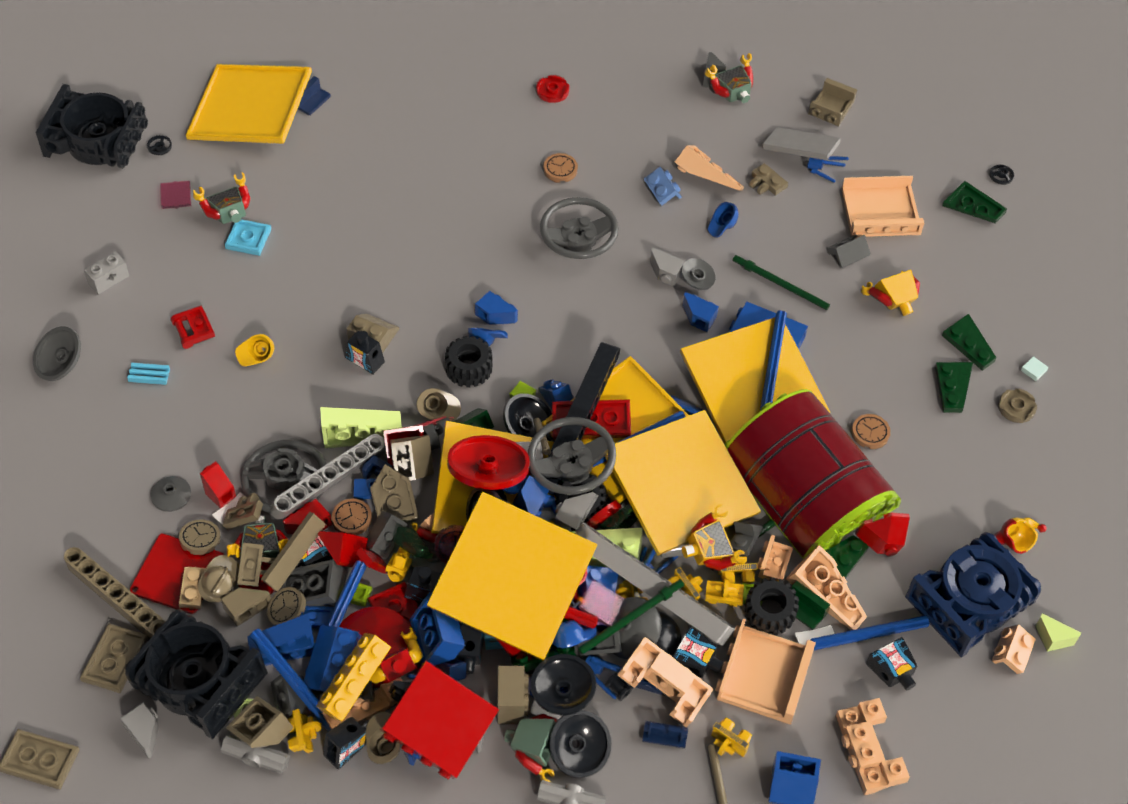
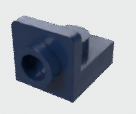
[362,455,393,479]

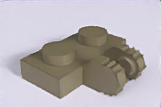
[749,163,788,196]
[222,493,263,530]
[237,543,276,587]

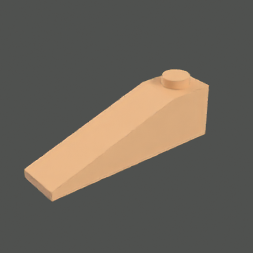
[675,145,744,190]
[786,545,867,630]

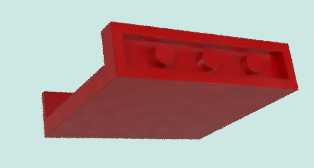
[380,661,499,780]

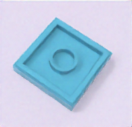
[225,219,271,256]

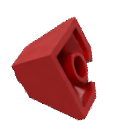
[855,512,910,556]

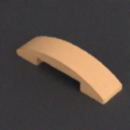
[323,677,403,729]

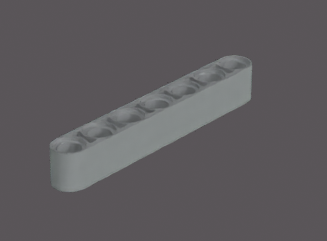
[270,434,385,519]

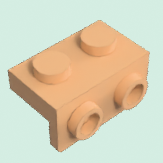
[757,535,794,582]
[992,624,1036,674]

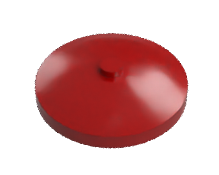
[447,435,530,490]
[339,607,411,688]

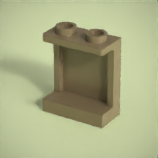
[808,78,857,126]

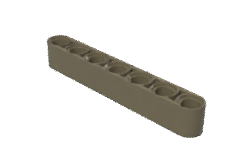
[64,547,166,639]

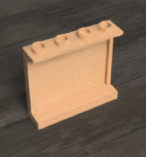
[841,176,924,237]
[715,619,816,725]

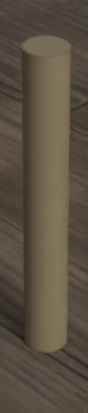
[533,418,551,455]
[707,744,728,804]

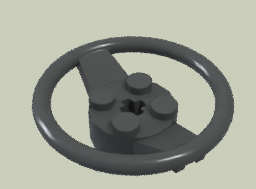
[540,197,619,259]
[528,417,617,495]
[241,440,329,513]

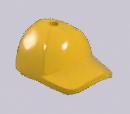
[235,334,275,366]

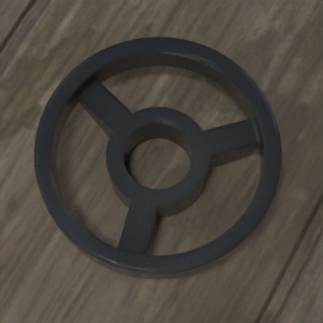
[147,135,172,155]
[990,165,1014,185]

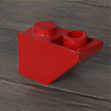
[200,461,236,509]
[283,499,332,534]

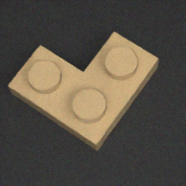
[179,567,206,609]

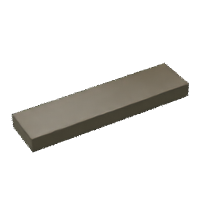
[261,512,326,592]

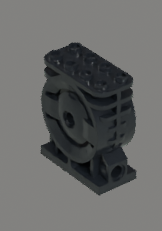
[35,84,148,169]
[125,609,268,740]

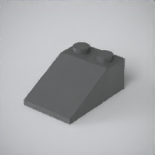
[279,560,347,607]

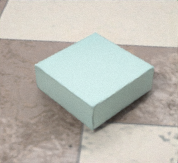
[1021,356,1049,381]

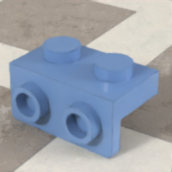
[644,167,682,205]

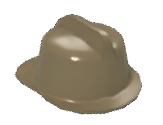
[417,388,461,422]
[198,555,239,603]
[366,712,401,764]

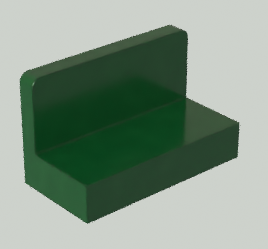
[453,408,494,429]
[781,581,831,630]

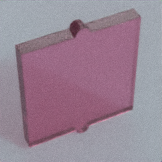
[161,181,191,209]
[579,580,624,627]

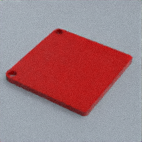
[130,534,224,614]

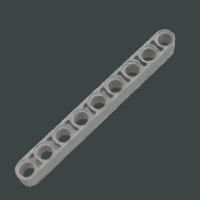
[575,522,735,646]

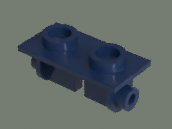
[642,721,688,748]

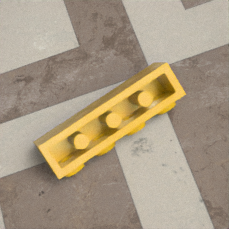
[316,633,391,721]

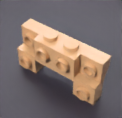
[617,637,713,727]
[836,698,910,795]

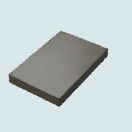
[80,623,149,694]
[0,729,80,790]

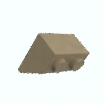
[347,314,399,353]
[226,696,294,748]

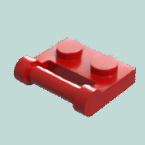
[170,305,215,349]

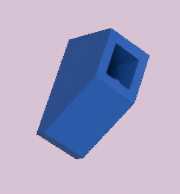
[475,291,518,325]
[682,292,719,333]
[538,379,574,409]

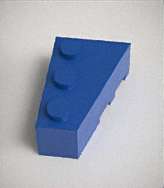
[575,566,619,631]
[247,613,315,666]

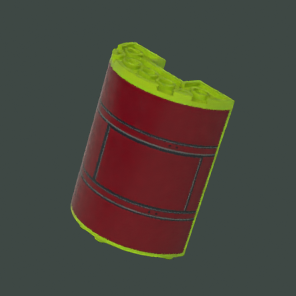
[724,389,901,559]

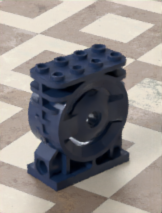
[905,532,1041,658]

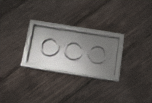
[763,127,840,160]

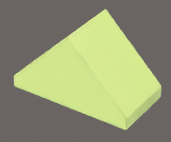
[1036,613,1081,652]

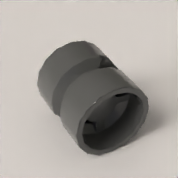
[423,418,451,451]

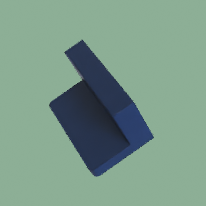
[297,76,331,116]

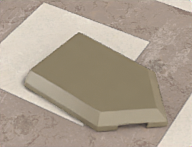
[370,464,419,522]

